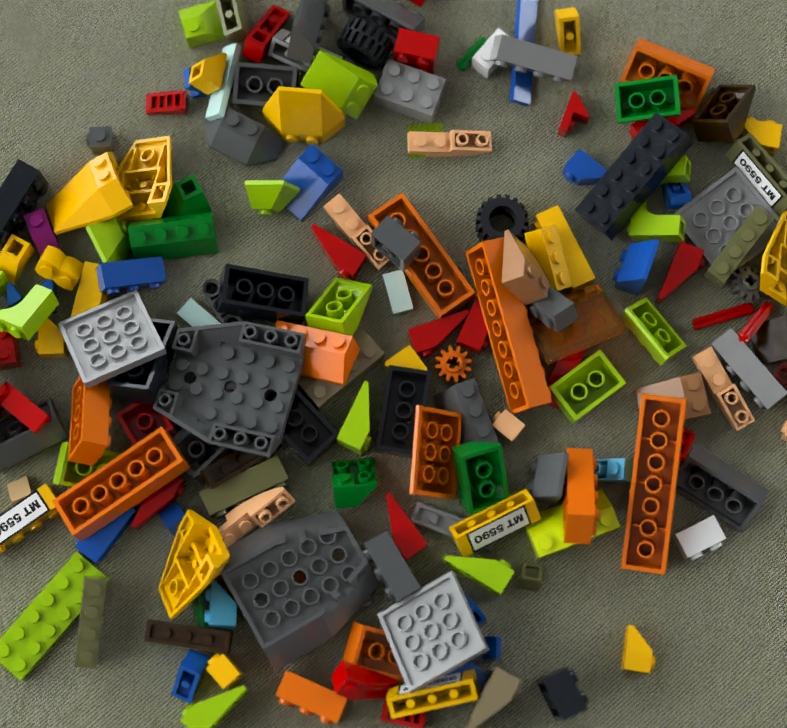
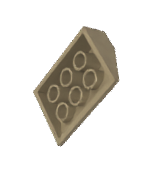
[298,325,385,412]
[463,667,523,728]

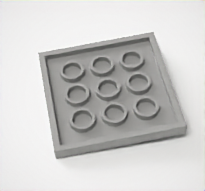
[672,166,780,274]
[57,290,167,389]
[377,571,489,694]

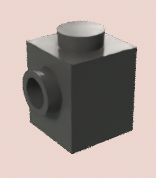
[86,126,115,155]

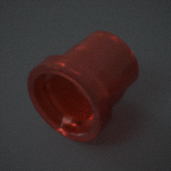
[775,363,787,386]

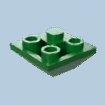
[164,174,215,217]
[332,458,377,509]

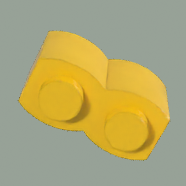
[34,245,84,290]

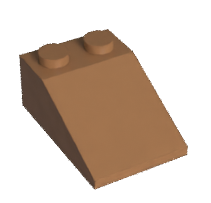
[502,230,549,305]
[635,372,711,422]

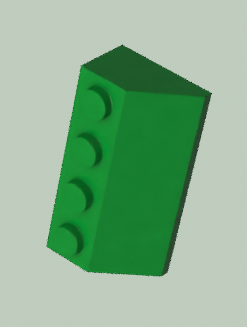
[128,211,219,260]

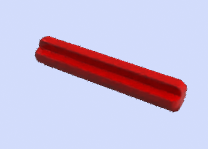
[738,301,774,343]
[692,303,754,330]

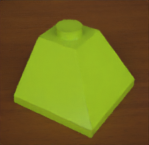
[178,0,226,48]
[245,180,300,216]
[85,218,131,263]

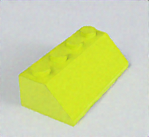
[525,489,621,560]

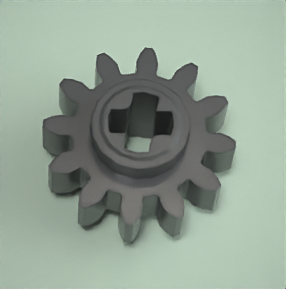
[728,266,765,304]

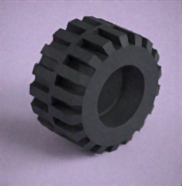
[337,18,394,69]
[475,194,529,241]

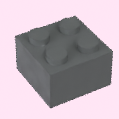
[371,215,421,272]

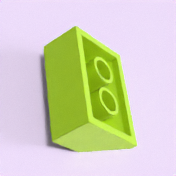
[620,298,687,366]
[549,349,626,425]

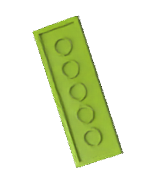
[0,552,110,681]

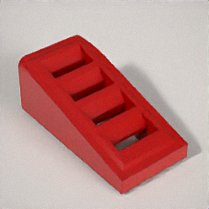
[146,91,188,115]
[380,699,427,728]

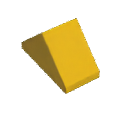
[385,344,427,371]

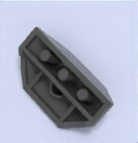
[204,107,285,166]

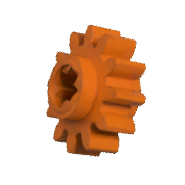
[435,345,472,384]

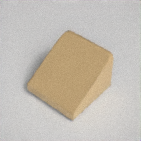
[7,476,33,504]

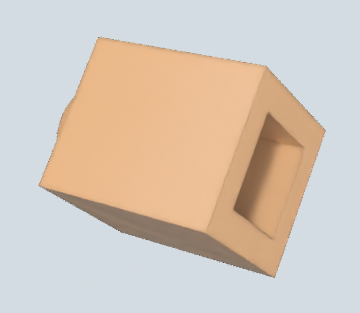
[491,409,525,444]

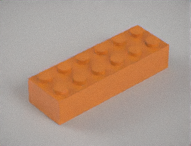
[368,192,475,319]
[52,426,191,541]

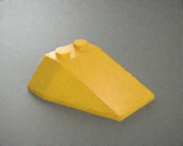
[263,86,346,145]
[115,136,172,222]
[46,152,134,235]
[760,211,787,306]
[158,509,230,619]

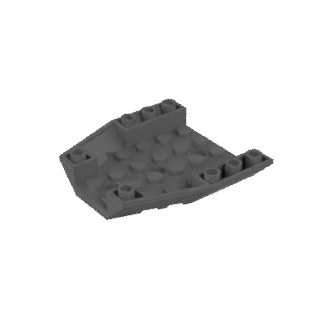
[153,321,306,458]
[221,510,379,671]

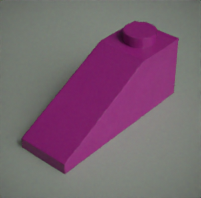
[24,208,62,257]

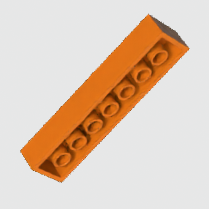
[465,237,552,415]
[621,393,688,575]

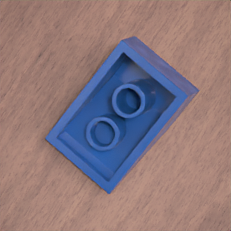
[282,144,343,222]
[612,239,660,296]

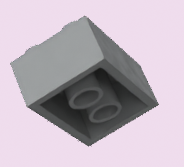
[374,59,446,124]

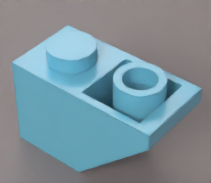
[594,458,634,485]
[204,581,237,631]

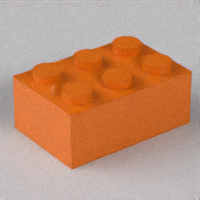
[275,670,349,725]

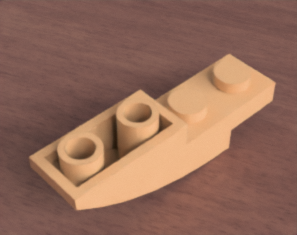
[407,130,492,157]
[323,193,389,270]
[691,346,755,431]
[218,487,295,547]

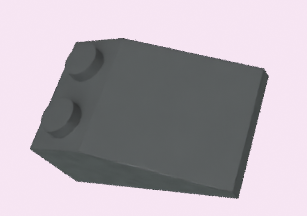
[528,452,569,505]

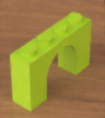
[627,155,691,242]
[0,271,59,341]

